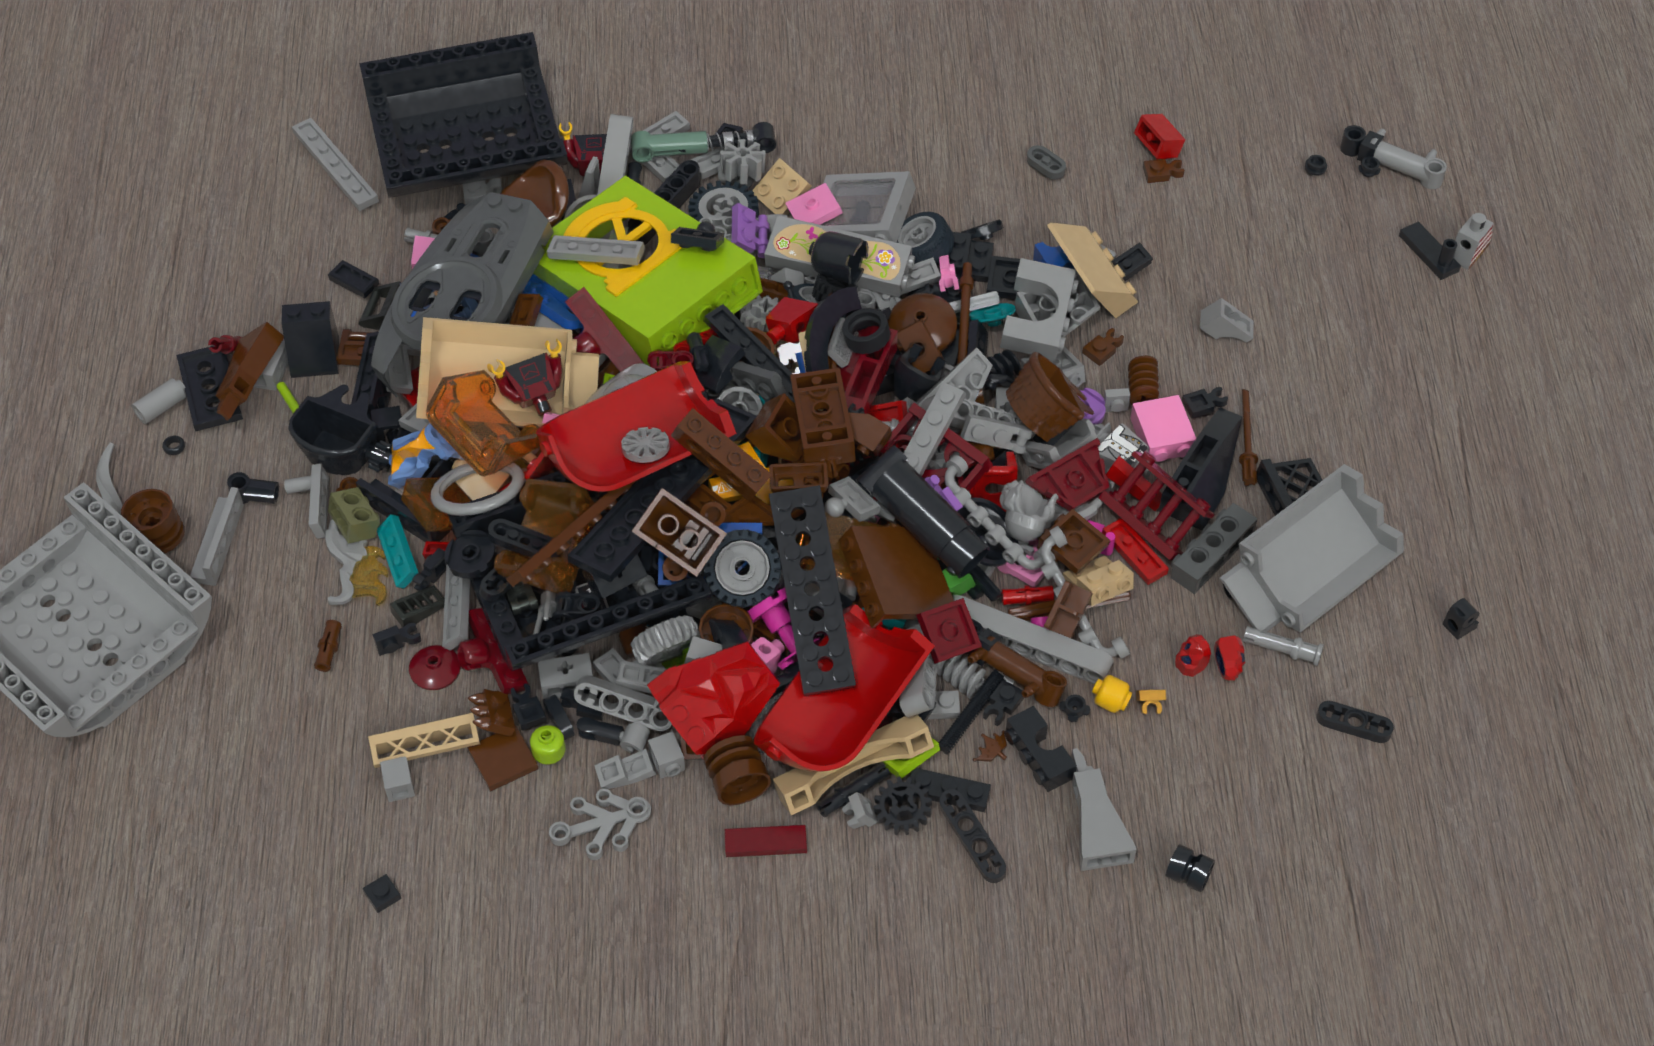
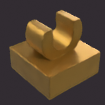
[1136,690,1166,714]

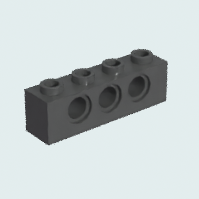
[1170,503,1258,594]

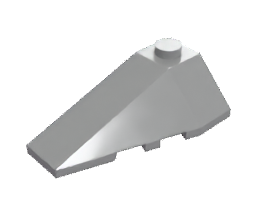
[907,348,993,434]

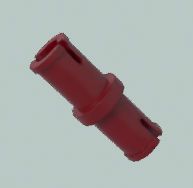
[208,335,242,354]

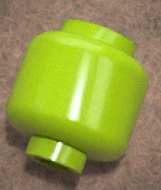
[530,725,566,765]

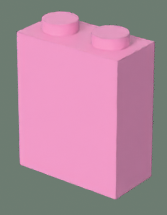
[1130,395,1196,462]

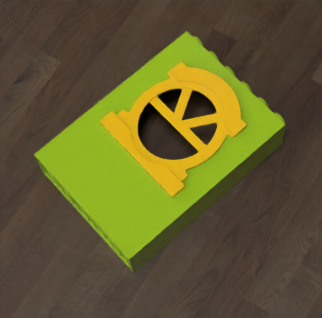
[533,175,763,366]

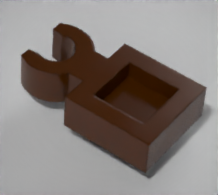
[1143,159,1185,183]
[1082,328,1124,366]

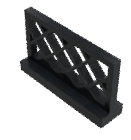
[1256,458,1322,516]

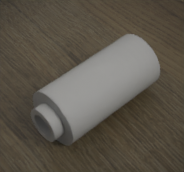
[131,378,186,424]

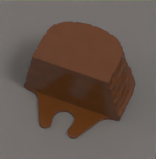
[1006,352,1094,442]

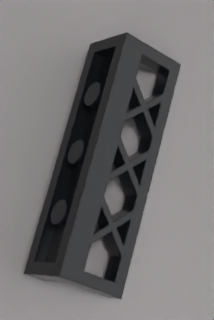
[351,331,391,412]
[356,478,450,543]

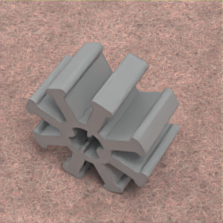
[720,139,766,184]

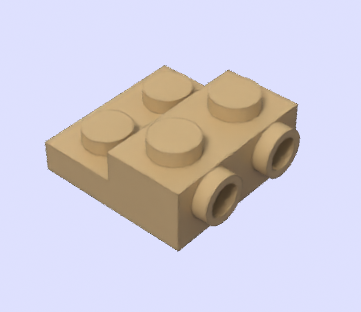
[1063,555,1134,607]

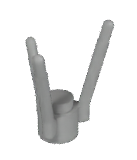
[533,590,559,634]

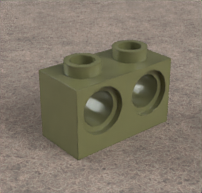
[328,487,380,544]

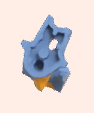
[388,420,479,489]

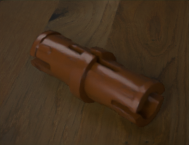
[314,620,342,672]

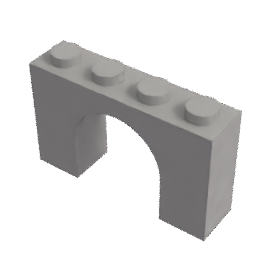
[1000,258,1079,360]

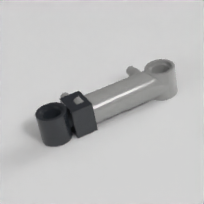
[1340,125,1447,189]

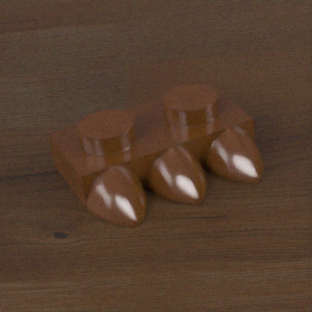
[468,689,515,736]

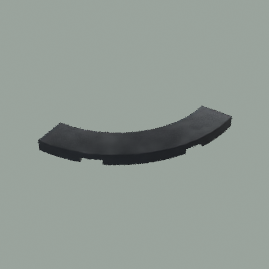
[804,287,862,372]

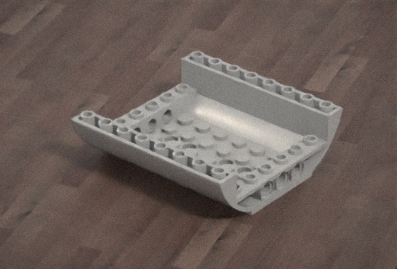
[0,482,212,738]

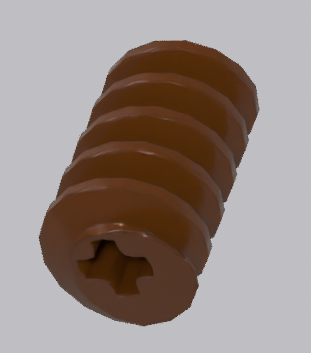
[1128,355,1159,405]

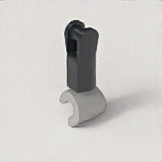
[576,717,650,754]

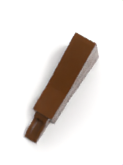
[215,322,284,421]

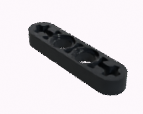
[940,789,1006,883]

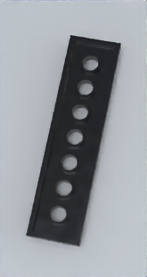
[769,485,856,696]

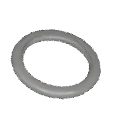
[431,459,525,516]

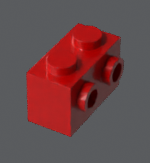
[1134,114,1186,159]

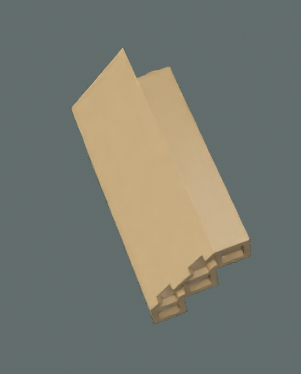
[416,317,599,428]

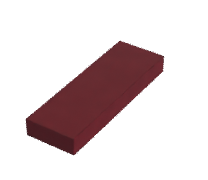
[724,825,807,857]

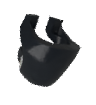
[893,343,947,402]

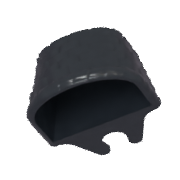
[288,384,378,475]

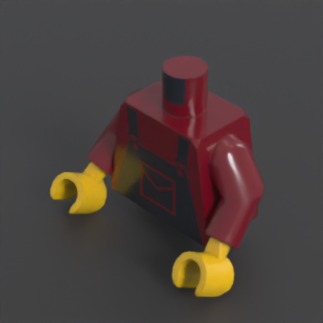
[559,122,607,176]
[487,339,563,416]

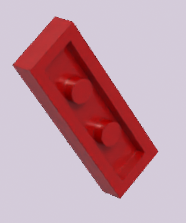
[1102,518,1169,585]

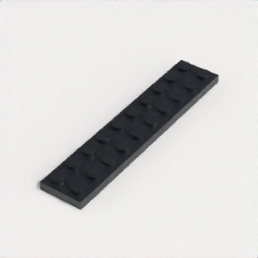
[567,398,757,583]

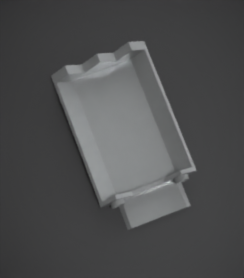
[1220,464,1404,633]

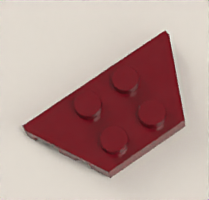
[1025,438,1109,512]

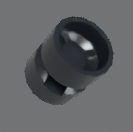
[1165,844,1215,892]

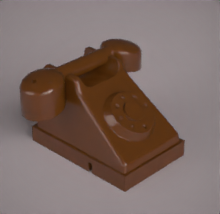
[631,488,727,581]

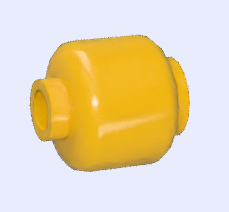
[1091,675,1132,713]

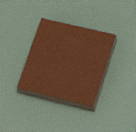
[467,725,538,792]

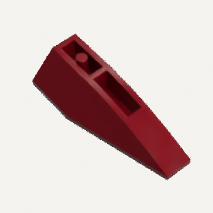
[837,325,898,414]

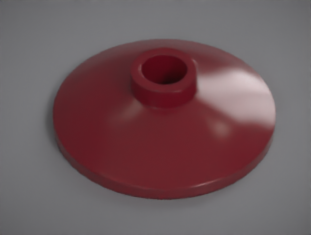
[409,645,461,690]

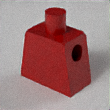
[765,297,818,345]

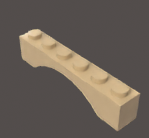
[773,715,934,815]

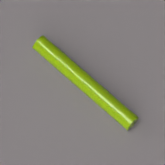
[276,382,299,413]

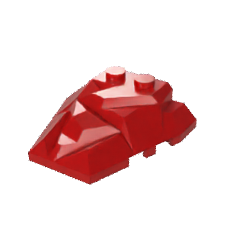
[647,641,780,760]

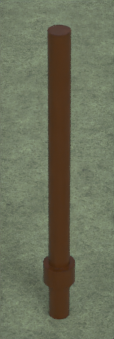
[957,262,974,365]

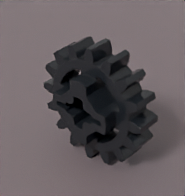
[874,776,932,835]

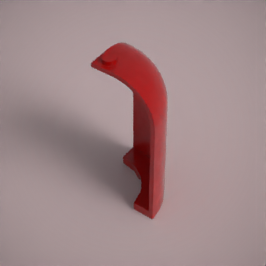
[536,361,737,492]
[754,604,935,772]

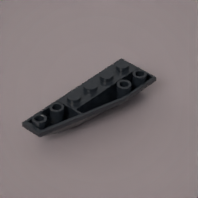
[1159,407,1242,531]

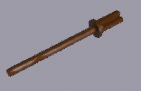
[1239,389,1258,486]

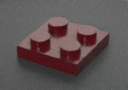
[916,598,982,664]

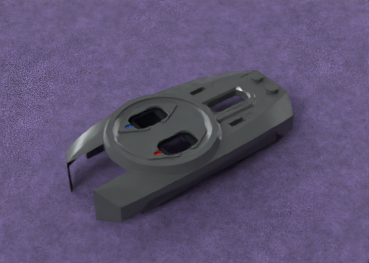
[371,192,554,398]

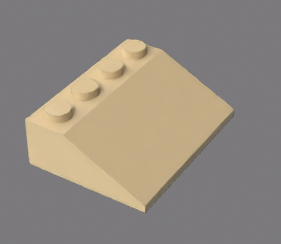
[1047,223,1138,318]

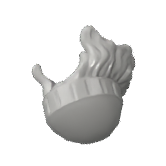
[1000,480,1058,542]

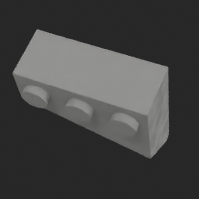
[1015,272,1100,337]

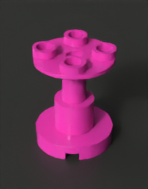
[748,588,821,670]

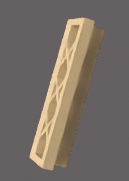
[368,713,480,768]

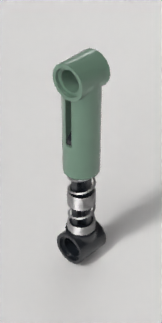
[630,122,776,163]

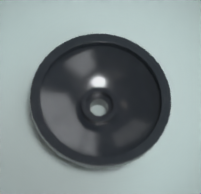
[958,497,1019,567]

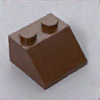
[745,393,803,462]

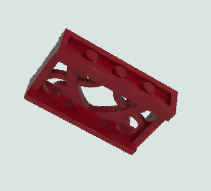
[880,402,993,492]

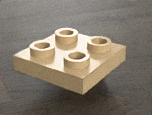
[752,158,812,215]

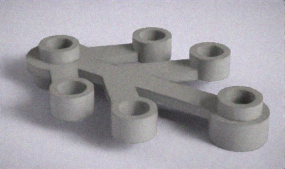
[549,788,651,860]

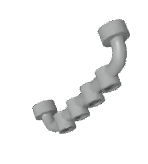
[944,455,1056,570]
[1041,526,1130,659]

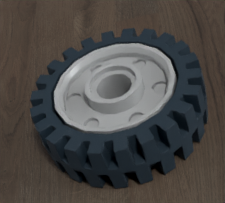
[704,529,781,607]

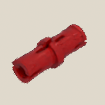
[1001,585,1054,605]

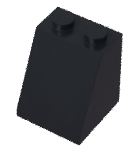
[281,301,339,378]

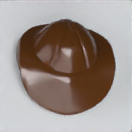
[500,160,569,227]

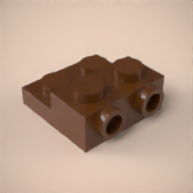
[1037,509,1110,575]

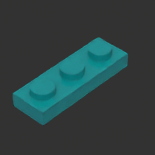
[377,514,419,589]

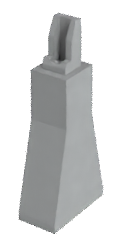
[1071,748,1136,871]

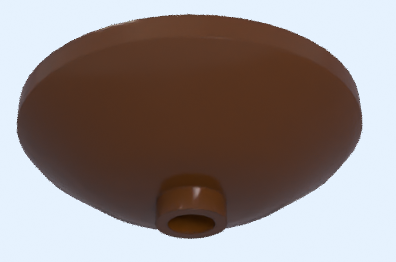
[887,293,957,354]

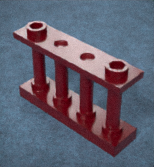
[1098,451,1215,561]

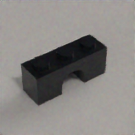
[1004,706,1077,792]

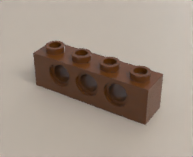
[671,408,772,502]

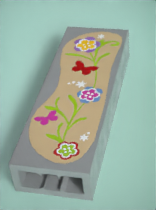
[764,215,915,297]

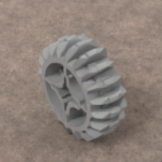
[631,615,700,665]

